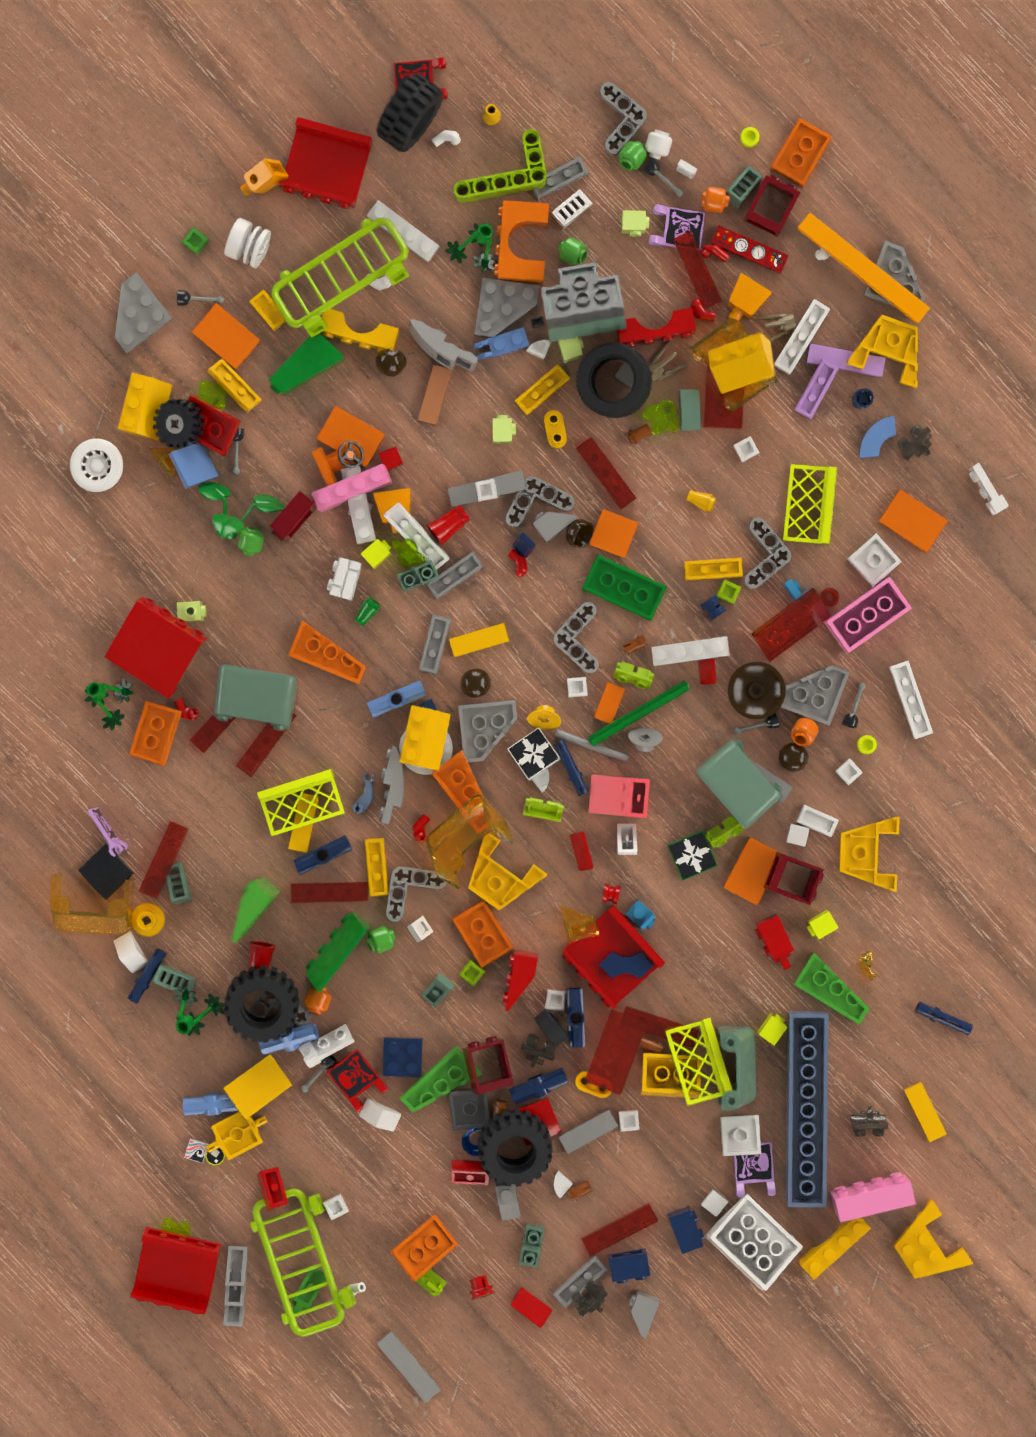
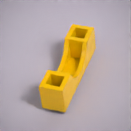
[321,309,400,353]
[798,1217,871,1280]

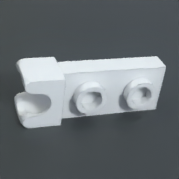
[969,463,1009,515]
[299,1024,355,1068]

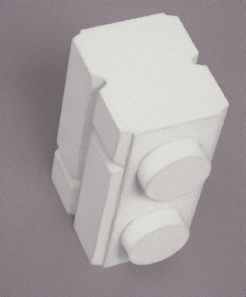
[327,557,363,601]

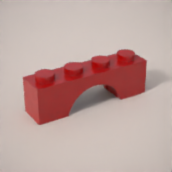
[617,308,696,348]

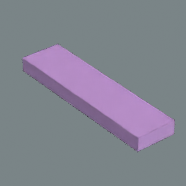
[806,343,886,377]

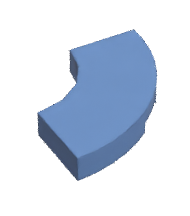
[859,416,896,459]

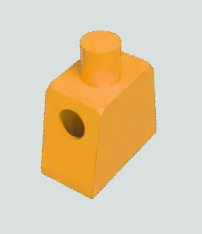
[240,158,289,196]
[727,273,772,323]
[373,488,411,534]

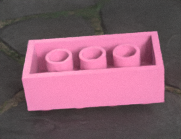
[824,577,912,654]
[830,1172,916,1222]

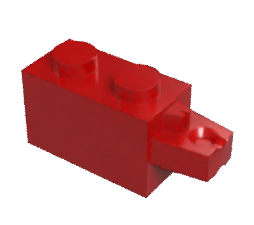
[754,914,794,970]

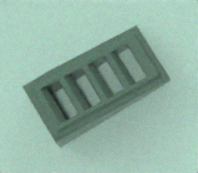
[726,165,763,209]
[163,862,192,905]
[152,964,197,993]

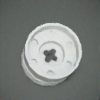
[224,218,271,269]

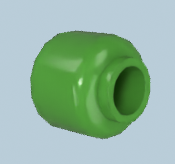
[618,141,647,171]
[558,238,588,266]
[238,526,264,556]
[366,926,396,954]

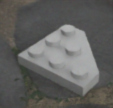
[864,241,925,309]
[115,272,173,354]
[474,278,539,338]
[780,665,850,726]
[458,700,517,763]

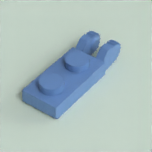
[473,327,529,361]

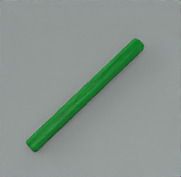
[588,680,690,746]

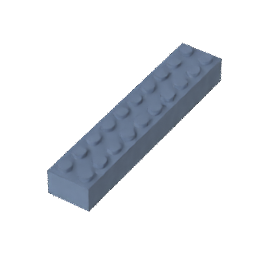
[785,1011,828,1207]

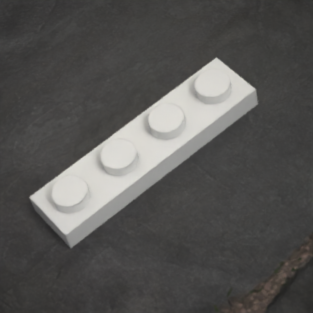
[367,200,440,263]
[774,299,830,375]
[341,465,376,545]
[384,502,450,570]
[651,636,730,666]
[889,661,933,739]

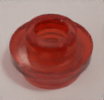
[820,588,839,607]

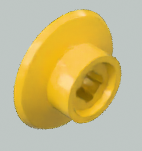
[527,705,561,730]
[131,903,165,937]

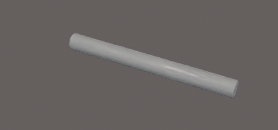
[555,729,629,762]

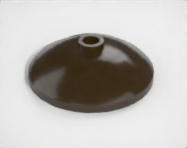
[728,662,786,719]

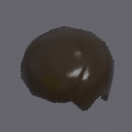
[375,348,407,377]
[566,519,594,548]
[460,668,491,698]
[779,742,809,772]

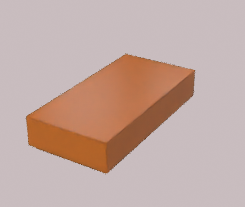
[593,682,625,724]

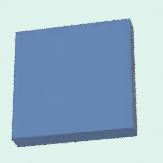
[169,443,219,489]

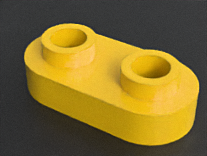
[544,410,567,449]
[575,1071,612,1098]

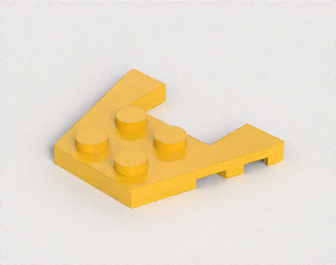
[846,315,918,389]
[839,817,900,892]
[468,831,547,910]
[893,1199,973,1279]

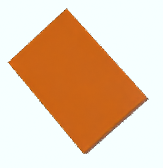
[770,118,832,188]
[192,303,261,370]
[316,406,385,468]
[878,489,948,553]
[129,700,182,766]
[723,837,778,905]
[452,899,514,968]
[390,1214,458,1282]

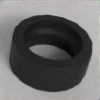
[534,1009,569,1046]

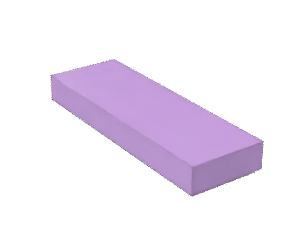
[794,359,839,419]

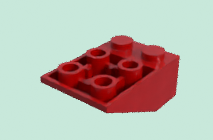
[502,950,538,1011]

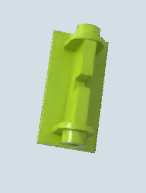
[613,661,654,689]
[523,797,564,822]
[705,815,744,849]
[416,1269,447,1298]

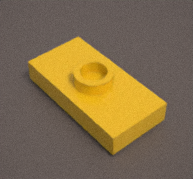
[249,289,286,332]

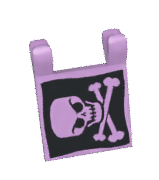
[649,204,705,251]
[88,807,128,856]
[734,1142,776,1198]

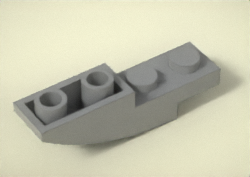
[408,319,478,373]
[379,746,405,824]

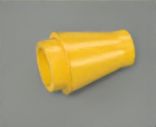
[482,104,501,125]
[687,490,717,512]

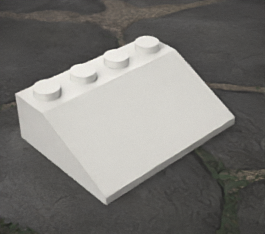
[704,1194,803,1291]

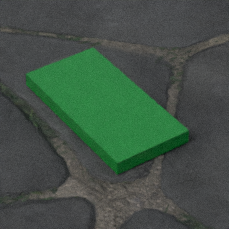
[582,554,667,621]

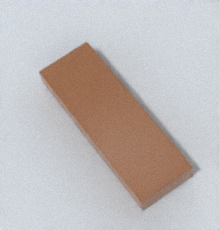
[418,364,452,426]

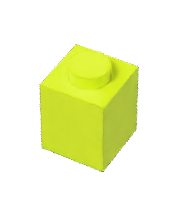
[361,539,391,569]
[807,910,839,939]
[757,1014,787,1046]

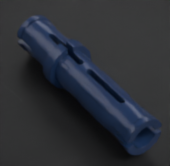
[553,740,589,797]
[127,948,167,1004]
[915,1001,973,1036]

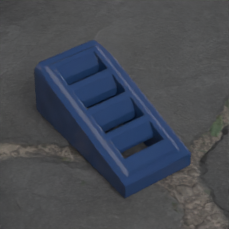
[513,533,536,558]

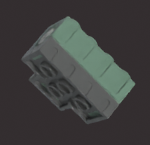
[541,262,626,342]

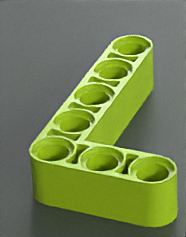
[454,129,547,203]

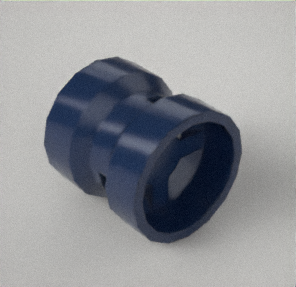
[852,388,874,410]
[700,595,727,621]

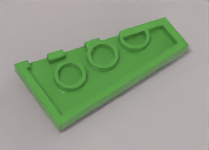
[793,952,870,1025]
[400,1046,482,1113]

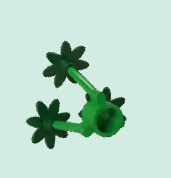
[445,223,498,272]
[85,679,134,731]
[173,987,225,1036]

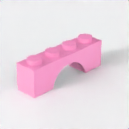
[311,464,392,512]

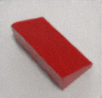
[698,658,717,685]
[570,831,594,871]
[451,1159,489,1185]
[257,1167,288,1211]
[510,1287,552,1328]

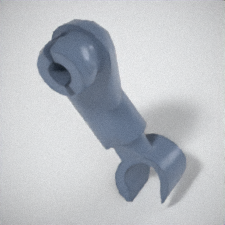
[353,772,376,814]

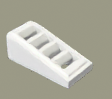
[551,189,593,229]

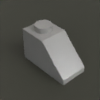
[532,512,577,543]
[495,1182,521,1221]
[628,1290,659,1339]

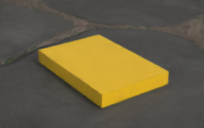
[223,1054,292,1120]

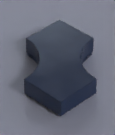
[599,951,653,979]

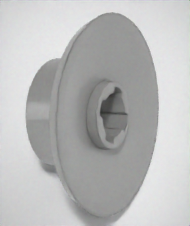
[628,728,663,752]

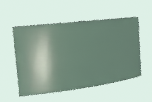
[679,389,701,431]
[396,560,440,592]
[519,1223,545,1268]

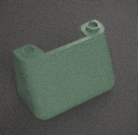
[213,665,298,731]
[696,737,783,829]
[716,1026,756,1111]

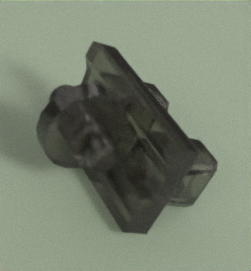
[897,424,932,461]
[521,1033,555,1068]
[851,1106,888,1137]
[572,1280,608,1317]

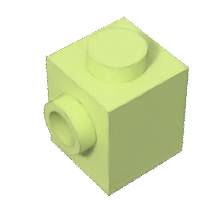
[622,210,649,237]
[557,337,584,363]
[493,415,516,444]
[177,601,206,622]

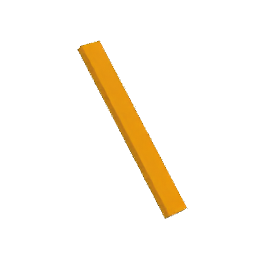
[797,213,930,324]

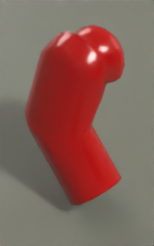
[700,245,730,263]
[691,299,715,322]
[507,549,528,577]
[173,698,199,720]
[412,813,431,843]

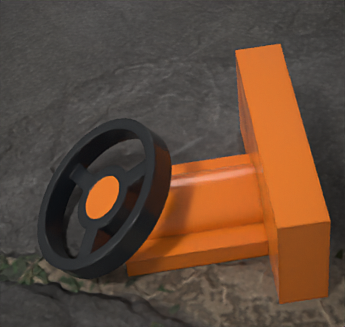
[311,441,364,486]

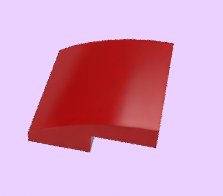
[512,1097,562,1146]

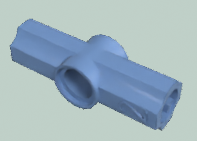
[367,680,427,718]
[259,1023,319,1055]
[183,1093,238,1116]

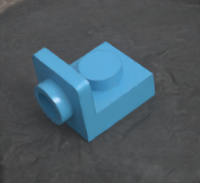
[782,579,813,603]
[625,900,656,930]

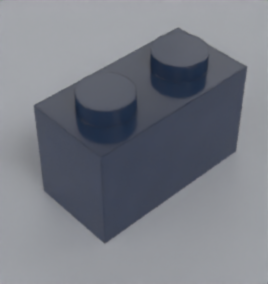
[668,1206,705,1254]
[608,1248,650,1284]

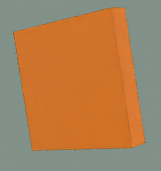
[589,509,639,559]

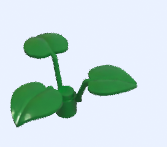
[198,482,285,539]

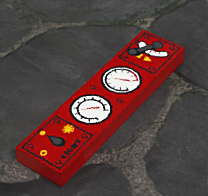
[710,225,789,274]

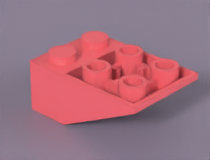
[588,774,650,818]

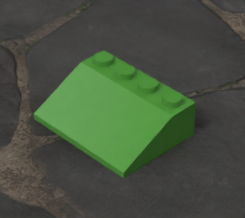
[232,877,281,943]

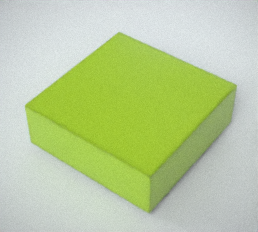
[717,579,742,605]
[459,959,486,987]

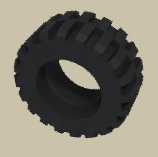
[376,74,443,152]
[224,965,299,1043]
[478,1109,553,1187]

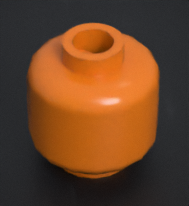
[701,187,729,213]
[791,718,819,746]
[304,987,332,1015]

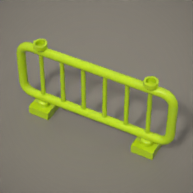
[271,218,409,338]
[250,1188,356,1337]

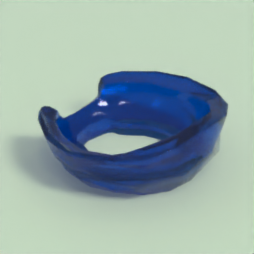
[461,1127,481,1156]

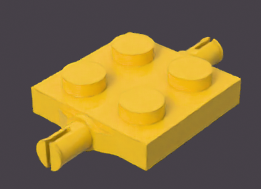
[206,1111,268,1161]

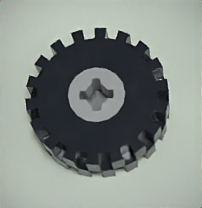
[153,399,205,448]

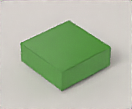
[182,227,209,255]

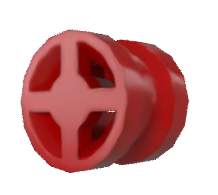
[602,883,620,905]

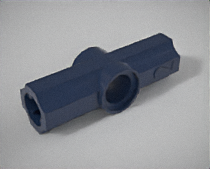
[293,835,353,875]
[566,988,586,1048]
[509,1067,569,1105]

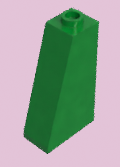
[269,333,345,396]

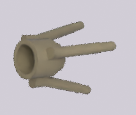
[751,313,796,342]
[648,338,689,382]

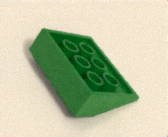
[305,911,371,992]

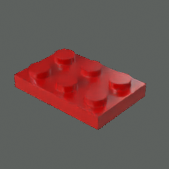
[188,395,241,456]

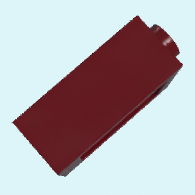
[744,175,800,237]
[270,491,317,541]
[764,852,824,905]
[462,1036,514,1095]

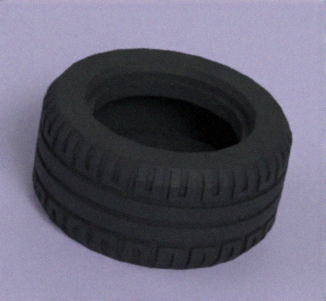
[576,342,652,418]

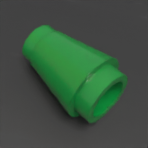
[354,597,381,626]

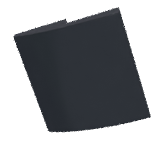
[78,844,134,900]

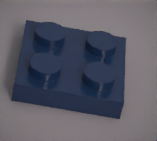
[383,1037,423,1077]

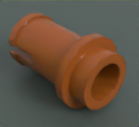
[626,424,652,444]
[623,635,648,655]
[638,1036,664,1054]
[492,1100,508,1120]
[567,1180,593,1201]

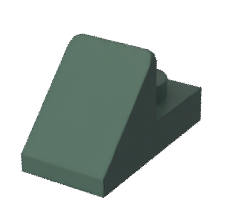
[421,973,455,1007]

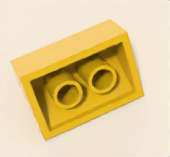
[708,332,775,394]
[118,372,173,441]
[400,705,451,771]
[641,1053,701,1098]

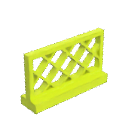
[783,464,837,545]
[257,769,345,836]
[665,1018,732,1106]

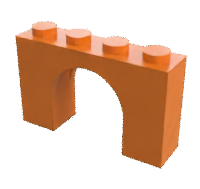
[494,200,549,284]

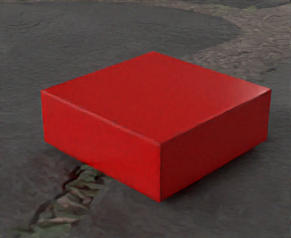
[378,446,403,471]

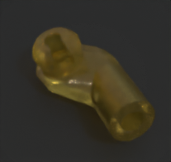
[859,951,877,981]

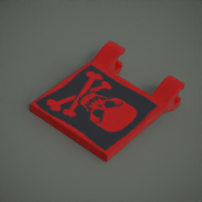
[394,57,448,99]
[327,1048,388,1112]

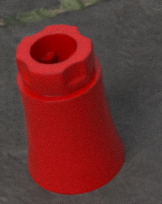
[426,505,470,546]
[248,941,276,971]

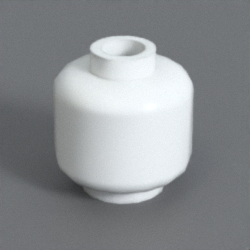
[645,129,672,160]

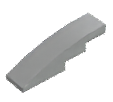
[223,1246,248,1327]

